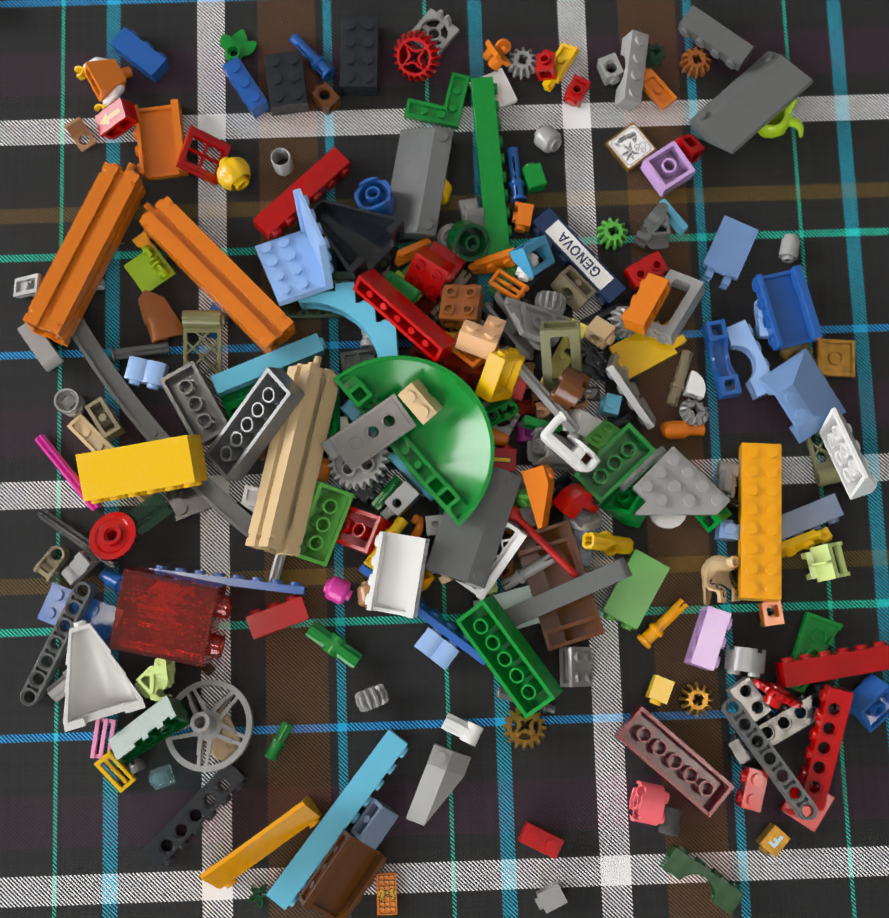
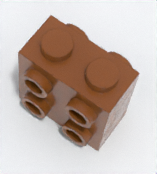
[439,283,484,328]

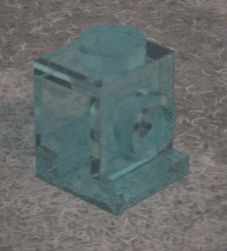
[149,764,176,790]

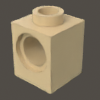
[584,316,616,350]

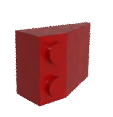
[336,506,393,556]

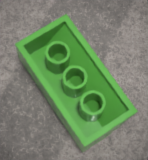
[295,480,355,567]

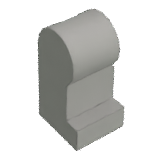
[61,549,100,586]

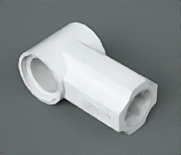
[441,713,484,746]

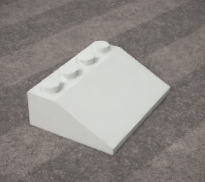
[819,407,877,500]

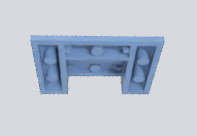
[759,348,846,444]

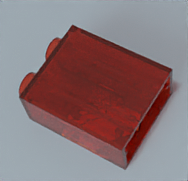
[109,566,233,667]

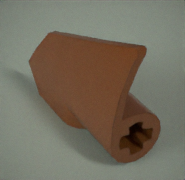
[138,290,183,344]

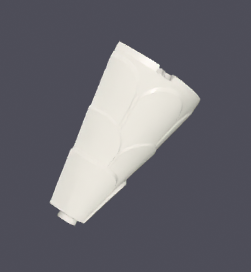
[63,620,146,732]

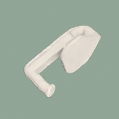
[540,411,600,472]

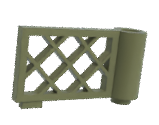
[182,310,226,386]
[806,431,842,487]

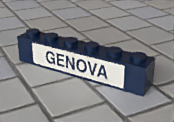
[531,207,626,307]

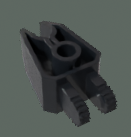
[564,343,608,383]

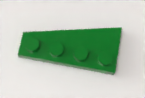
[787,612,843,693]

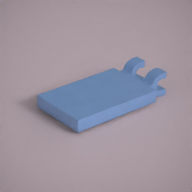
[702,215,759,290]

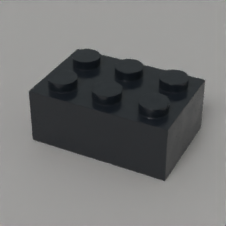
[264,51,309,116]

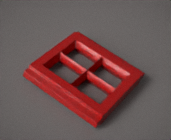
[176,125,231,186]

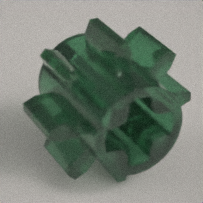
[646,42,667,68]

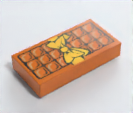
[376,872,398,915]

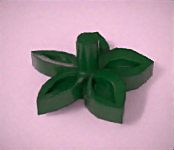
[247,884,270,908]

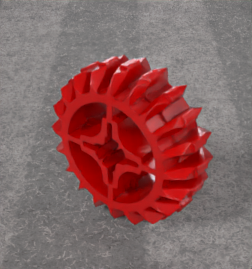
[392,30,442,82]

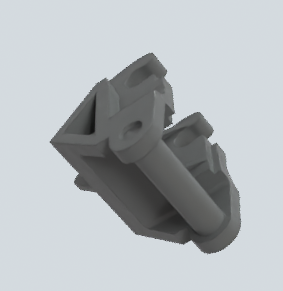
[633,202,671,250]

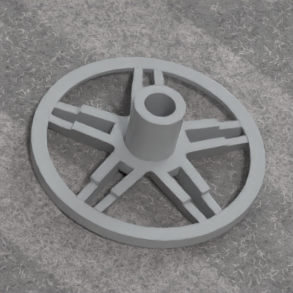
[165,680,253,772]

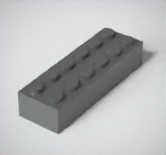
[205,367,305,481]

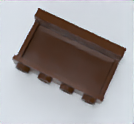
[298,829,387,918]

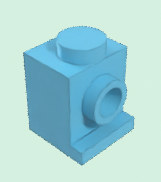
[597,393,622,419]

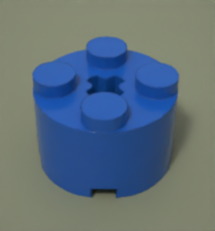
[354,177,396,216]

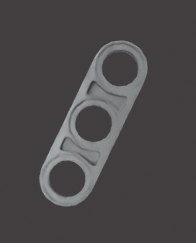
[17,323,64,372]

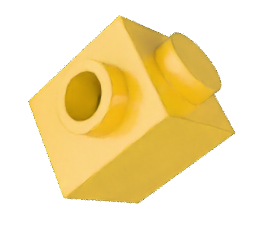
[645,675,675,706]

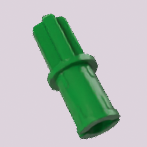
[371,476,403,511]
[264,721,293,761]

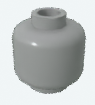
[534,125,562,153]

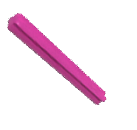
[35,434,101,511]

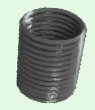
[658,805,683,836]

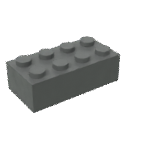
[159,361,229,447]

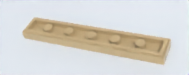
[67,413,161,507]

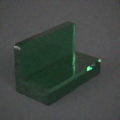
[127,493,173,536]

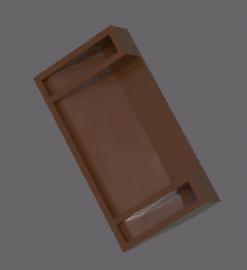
[517,520,605,651]

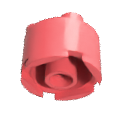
[629,780,669,826]

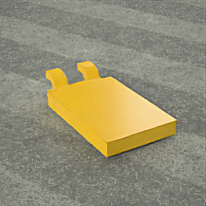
[608,320,687,380]

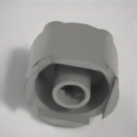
[724,645,767,678]

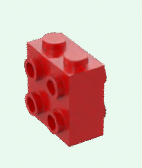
[404,245,456,301]

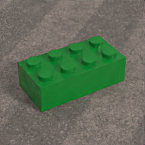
[573,423,656,505]

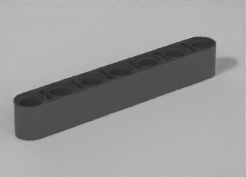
[504,557,632,626]
[20,580,97,706]
[721,698,818,820]

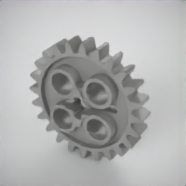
[328,429,390,491]

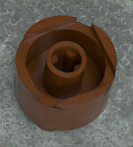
[549,366,592,412]

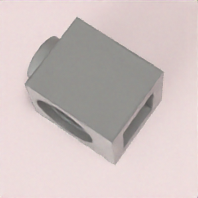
[596,53,624,86]
[535,880,567,914]

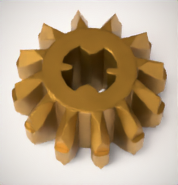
[679,682,714,717]

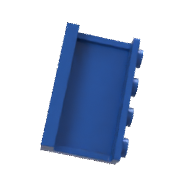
[752,265,823,351]

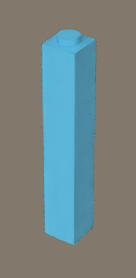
[210,333,326,398]

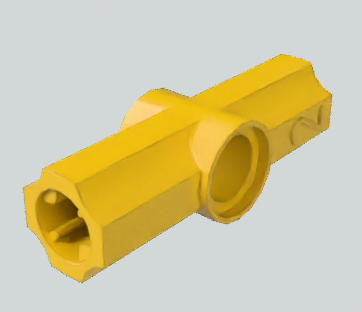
[582,530,634,557]

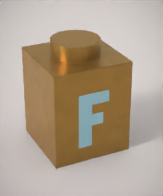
[755,822,791,857]

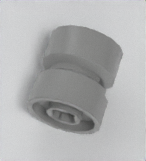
[54,388,86,418]

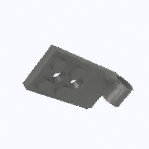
[321,394,416,470]

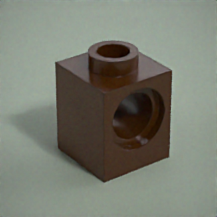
[312,82,341,116]

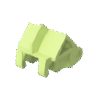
[801,541,850,582]
[135,654,176,701]

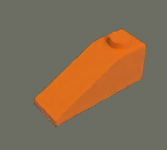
[521,464,555,529]

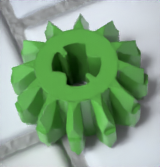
[596,217,628,250]

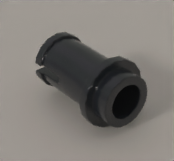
[610,411,634,429]

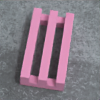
[90,718,117,760]

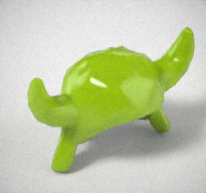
[758,99,804,139]

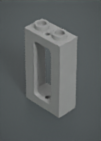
[643,269,705,345]

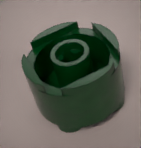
[446,220,490,262]

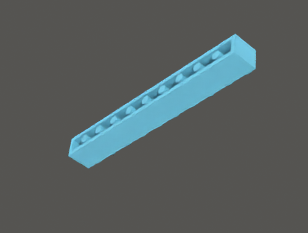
[266,728,409,910]

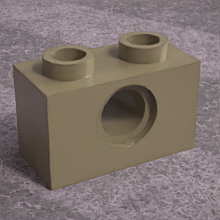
[550,265,597,312]
[84,396,126,442]

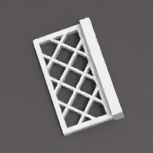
[455,521,528,600]

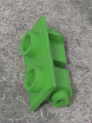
[584,419,621,453]

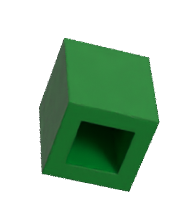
[521,162,547,194]

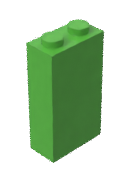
[600,549,670,631]

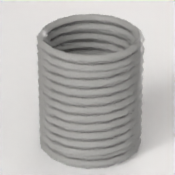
[270,148,294,176]

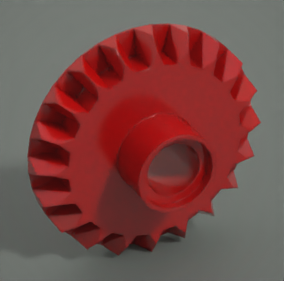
[89,512,138,561]
[753,677,803,710]

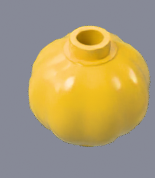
[217,157,251,191]

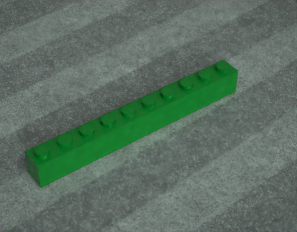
[470,77,513,256]

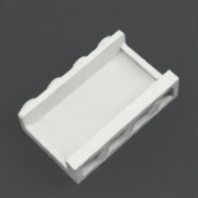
[365,531,430,619]

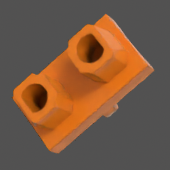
[482,38,511,72]

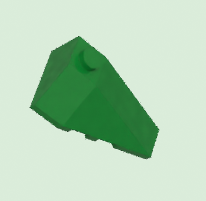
[600,452,665,528]

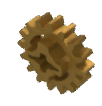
[503,707,546,750]

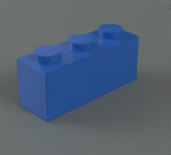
[110,27,170,83]
[222,56,270,119]

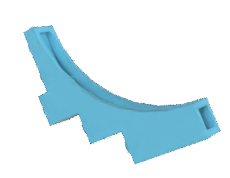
[298,281,399,357]

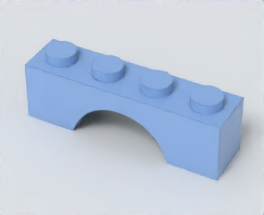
[727,320,770,400]

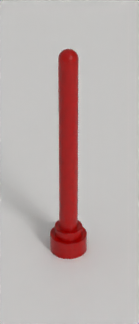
[508,505,579,578]

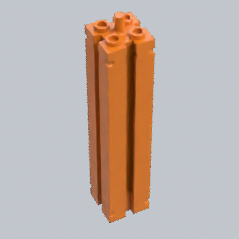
[22,162,146,347]
[139,196,297,354]

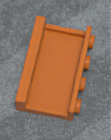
[133,99,189,181]

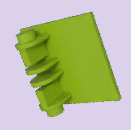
[124,245,176,292]

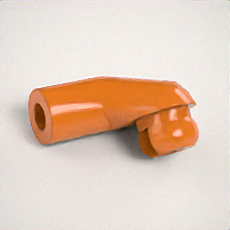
[410,514,425,537]

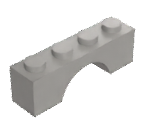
[614,30,649,111]

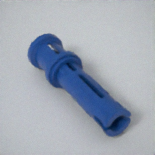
[289,33,335,82]
[507,147,527,204]

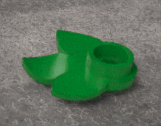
[220,29,257,61]

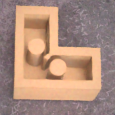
[455,315,507,360]

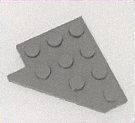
[632,446,731,516]

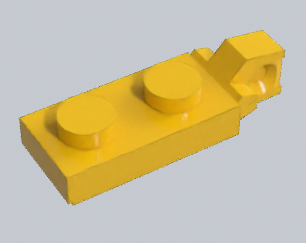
[542,43,579,92]
[782,527,833,558]

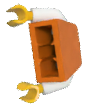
[74,57,133,112]

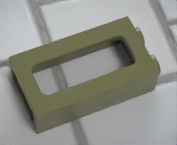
[540,320,583,392]

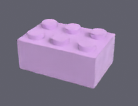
[683,606,733,671]

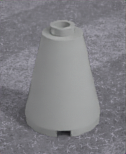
[527,427,575,466]

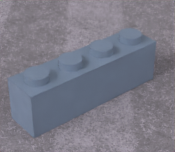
[782,493,844,542]

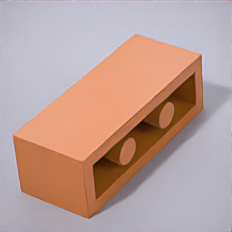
[622,273,671,336]

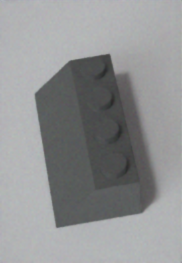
[678,5,754,71]

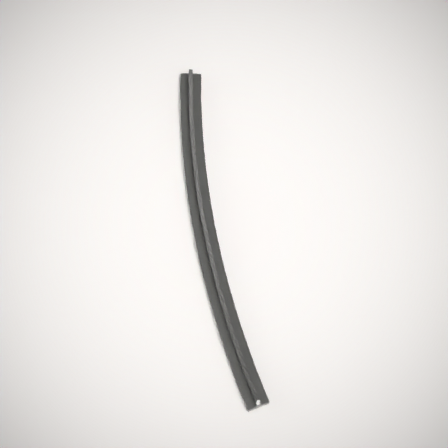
[72,317,252,538]

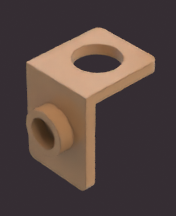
[64,117,97,152]

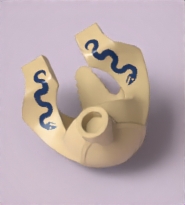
[701,555,739,606]

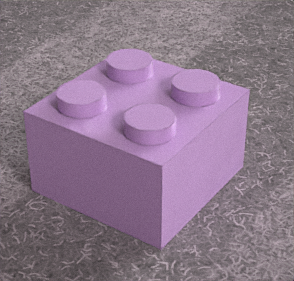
[640,141,695,197]

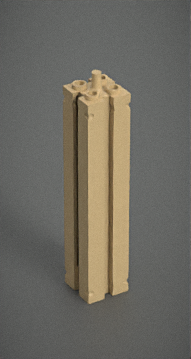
[245,356,338,556]

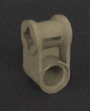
[33,546,70,583]

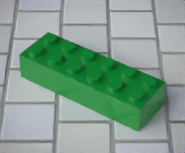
[455,594,563,719]

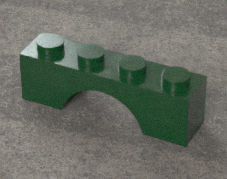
[660,845,744,915]

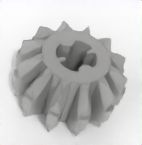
[508,46,537,80]
[534,290,566,315]
[607,306,636,338]
[355,684,389,712]

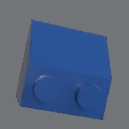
[850,673,889,733]

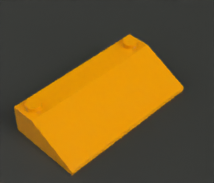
[199,795,322,889]

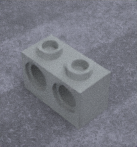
[726,677,772,722]

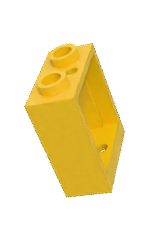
[475,348,526,403]

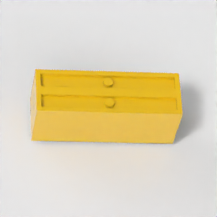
[75,434,208,504]

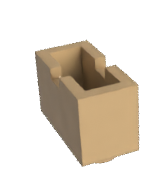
[398,379,443,425]

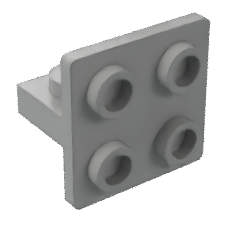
[559,647,594,687]

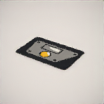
[585,386,600,401]

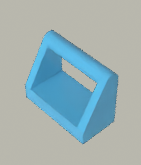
[509,235,555,278]

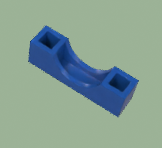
[701,319,742,400]

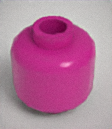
[323,576,353,605]

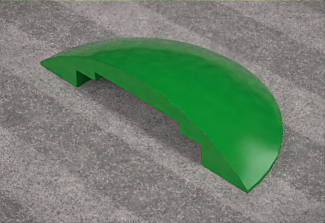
[334,356,495,526]

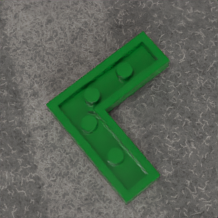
[404,72,470,130]

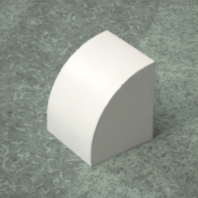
[682,370,706,401]

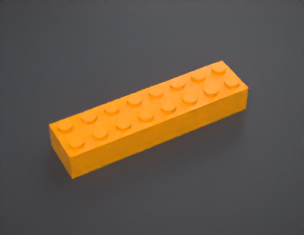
[738,443,782,602]

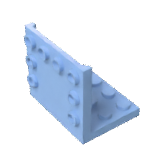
[255,188,334,306]

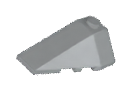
[406,743,471,826]

